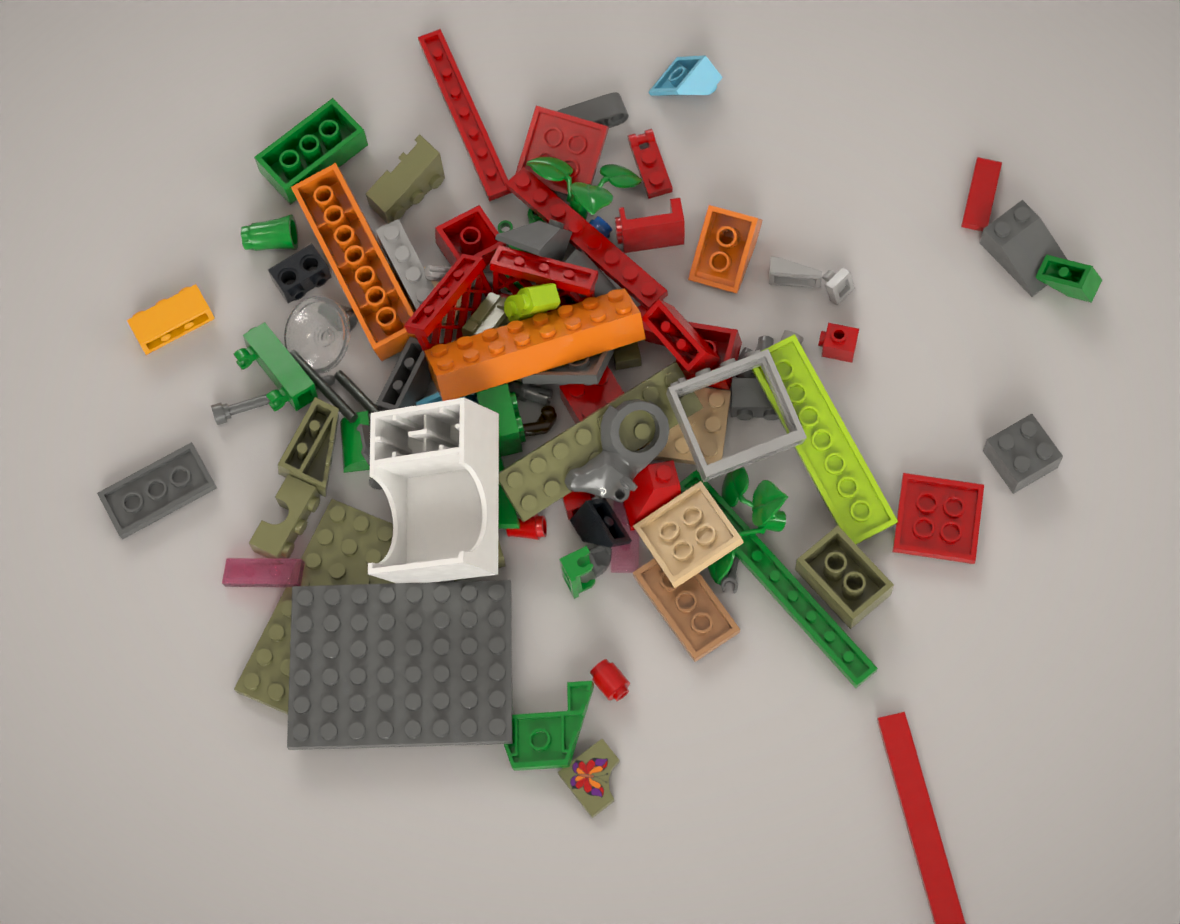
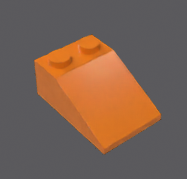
[688,205,763,294]

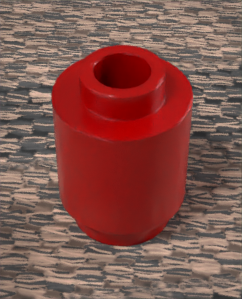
[590,659,630,701]

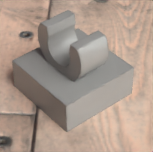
[822,268,855,305]

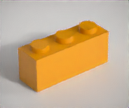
[127,284,215,355]

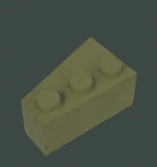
[366,134,445,224]

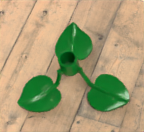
[526,157,642,220]
[708,467,788,585]

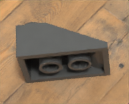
[980,200,1068,297]

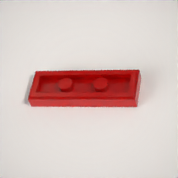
[961,157,1002,232]

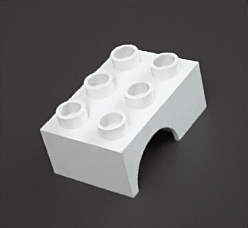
[368,398,499,583]

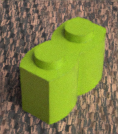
[504,283,560,322]

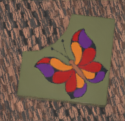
[558,739,620,818]

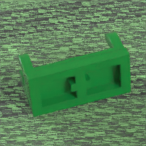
[559,546,595,599]

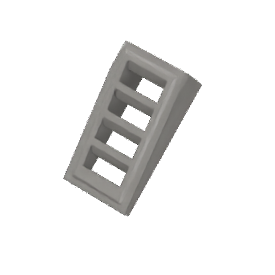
[769,256,822,288]

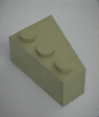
[278,397,339,497]

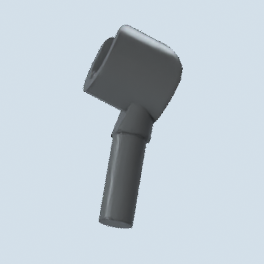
[722,557,739,594]

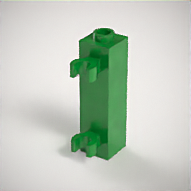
[233,322,318,411]

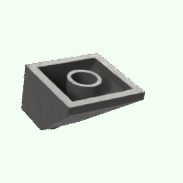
[495,219,572,261]

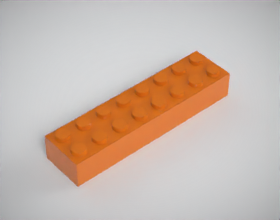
[291,163,427,361]
[424,288,646,401]

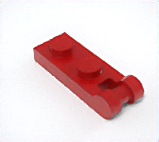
[627,129,673,199]

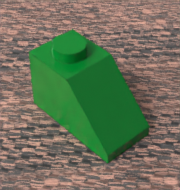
[1036,255,1102,303]

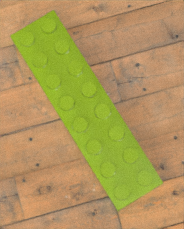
[752,334,898,545]

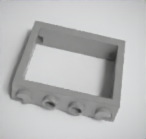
[666,349,807,482]

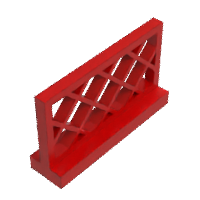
[490,245,598,313]
[404,254,493,353]

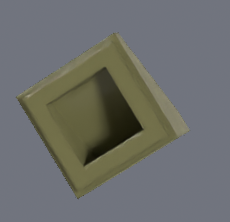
[613,342,642,370]

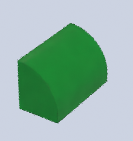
[340,411,371,473]

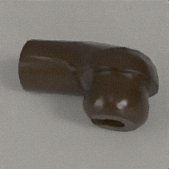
[523,405,557,437]

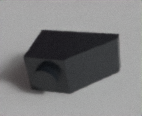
[570,498,632,548]

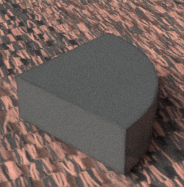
[589,545,612,578]

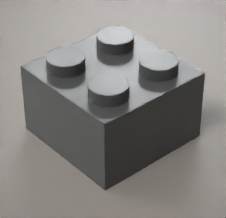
[983,414,1063,494]

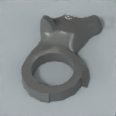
[564,399,670,503]

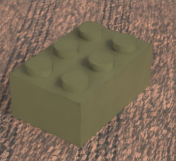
[795,525,894,629]

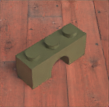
[249,475,320,565]

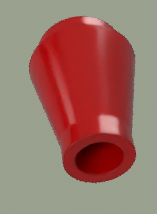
[506,513,547,540]

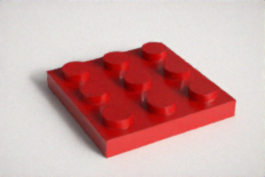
[515,105,609,196]
[892,473,984,564]

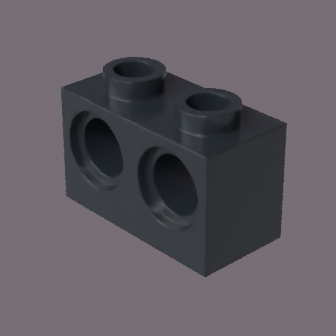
[268,243,332,303]

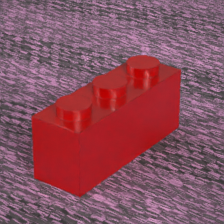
[642,299,720,375]

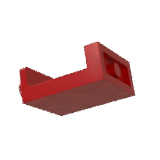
[615,198,685,253]

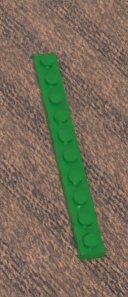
[680,469,878,688]

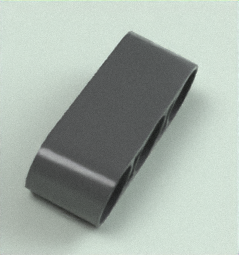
[557,92,629,128]

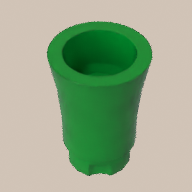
[241,214,298,251]

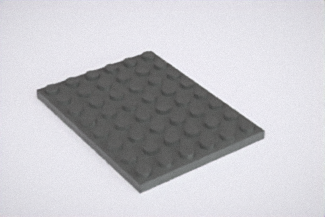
[287,580,513,750]

